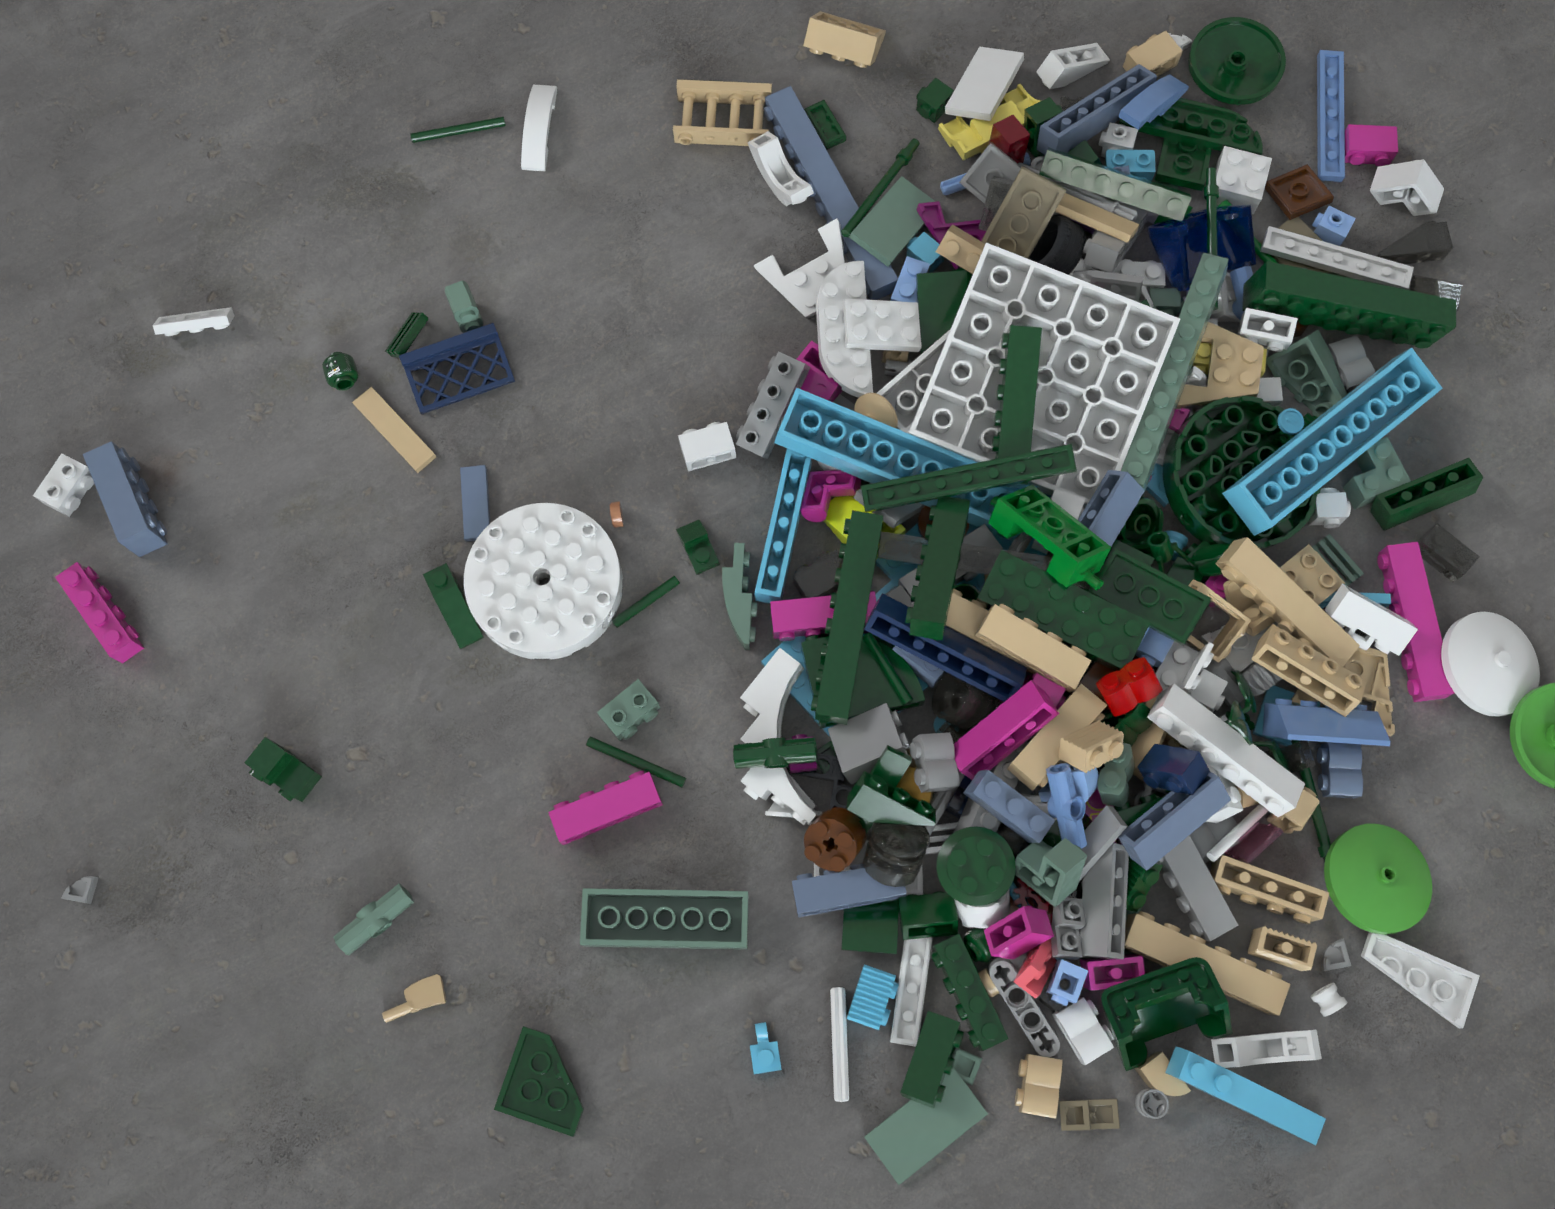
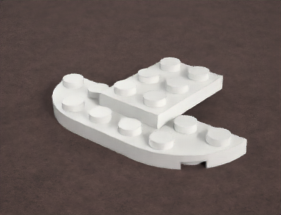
[816,261,921,398]

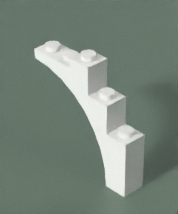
[740,648,819,825]

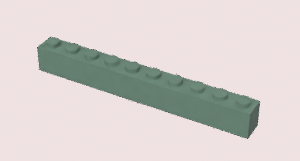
[1121,253,1228,497]

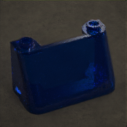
[1148,205,1256,291]

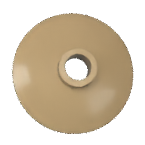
[854,392,898,429]

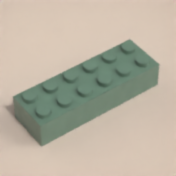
[580,888,749,950]

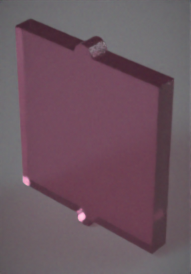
[1224,823,1284,863]

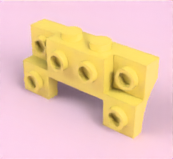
[938,84,1040,161]

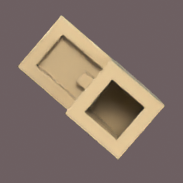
[1135,1052,1200,1096]

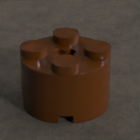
[804,807,866,872]

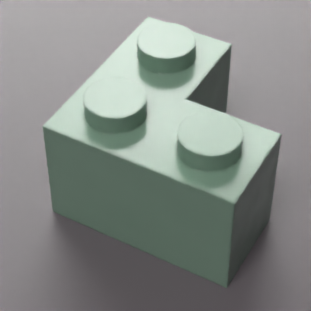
[1343,437,1411,510]
[1015,838,1087,907]

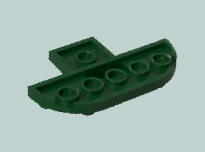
[1119,98,1263,191]

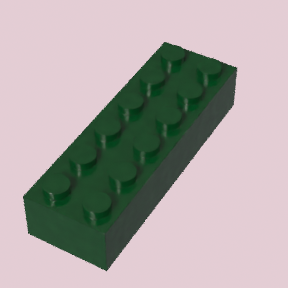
[976,550,1151,671]

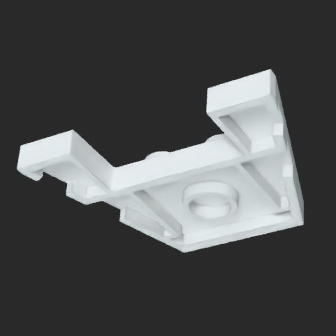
[754,219,845,319]

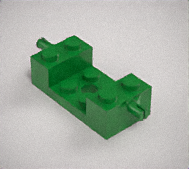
[988,484,1111,591]

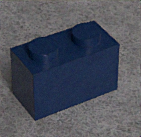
[1137,744,1210,795]

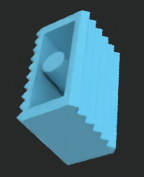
[846,964,899,1030]

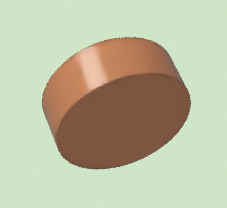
[610,501,624,528]

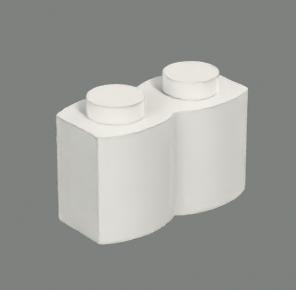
[1052,997,1114,1065]

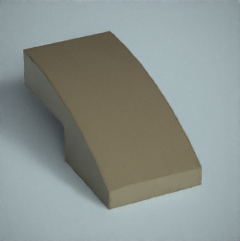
[1059,1098,1120,1131]

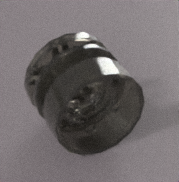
[932,672,1003,732]
[863,823,930,887]

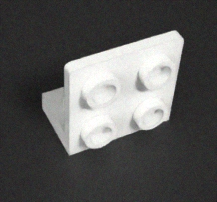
[1155,641,1214,694]

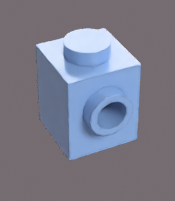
[1312,206,1356,246]

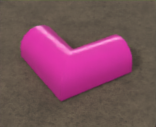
[800,470,861,522]

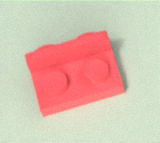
[1014,938,1056,998]

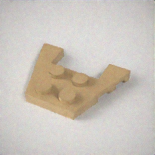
[1176,322,1264,409]
[1291,647,1395,736]

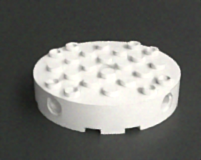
[464,503,623,660]

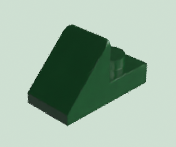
[676,520,720,575]

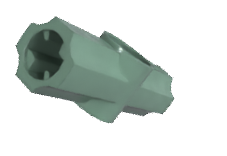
[333,884,414,956]

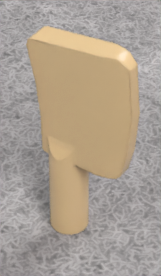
[382,974,446,1023]

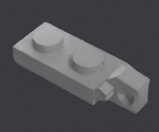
[1073,270,1143,302]

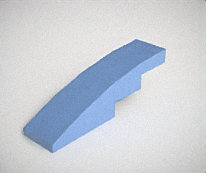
[1119,74,1189,130]

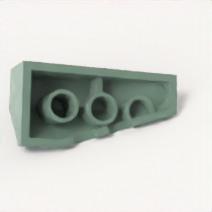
[1266,330,1347,417]

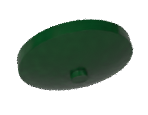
[1188,17,1286,105]

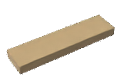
[1055,193,1139,243]
[352,387,436,473]

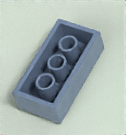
[83,441,168,557]

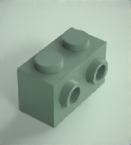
[597,679,660,741]

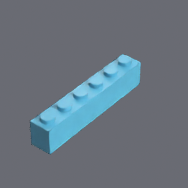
[755,449,812,604]

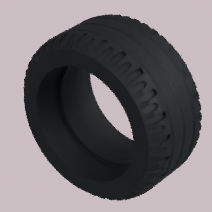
[1028,214,1086,275]

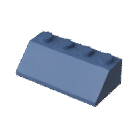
[1262,698,1390,746]

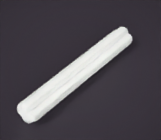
[830,987,849,1102]

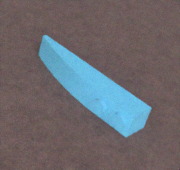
[1165,1046,1326,1145]

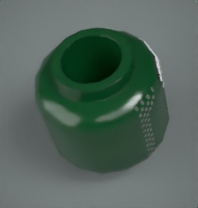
[322,352,358,390]
[964,927,994,963]

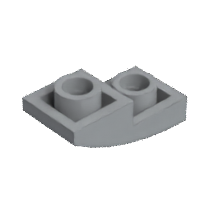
[1051,897,1085,960]

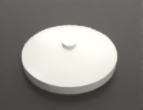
[1441,612,1540,717]

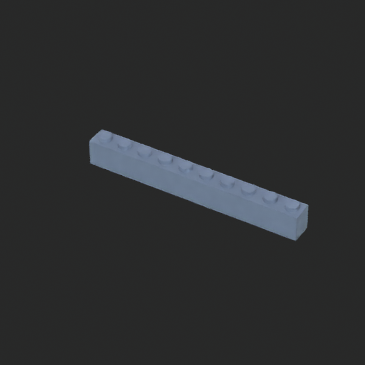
[763,86,898,300]

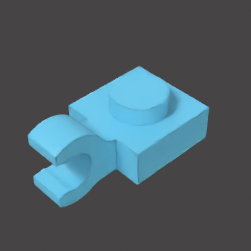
[750,1022,782,1074]

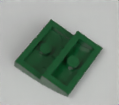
[841,899,899,954]

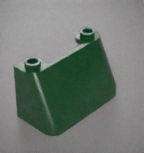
[1101,957,1233,1071]

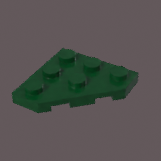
[494,1026,584,1137]

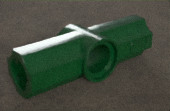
[733,737,817,769]

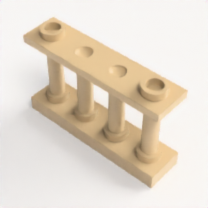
[673,80,772,146]

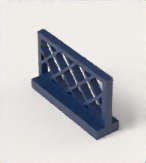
[399,323,515,415]

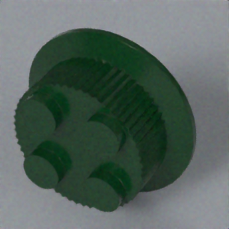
[936,826,1016,906]

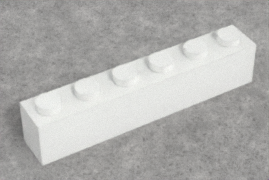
[1147,683,1305,817]

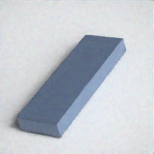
[460,465,490,542]

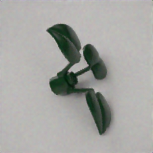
[1139,531,1232,576]
[1224,670,1289,771]

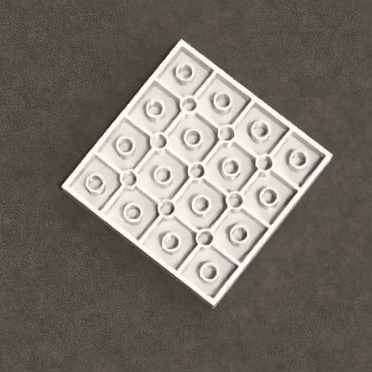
[908,243,1180,508]

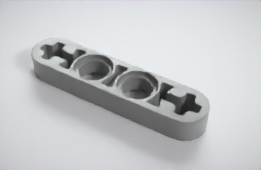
[989,957,1060,1057]

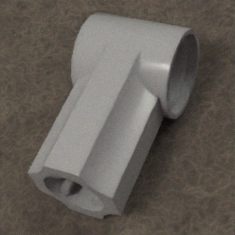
[1204,658,1244,709]

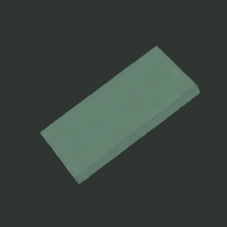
[849,176,936,267]
[864,1067,988,1185]

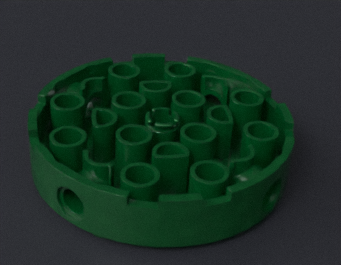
[1163,396,1321,550]

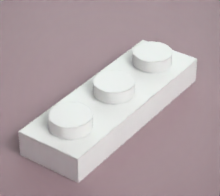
[153,307,234,336]

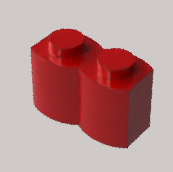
[1096,657,1163,716]

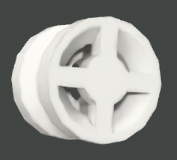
[1310,983,1348,1017]

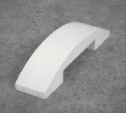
[521,84,557,171]

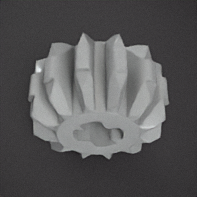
[1242,662,1282,696]

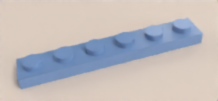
[1317,50,1345,182]

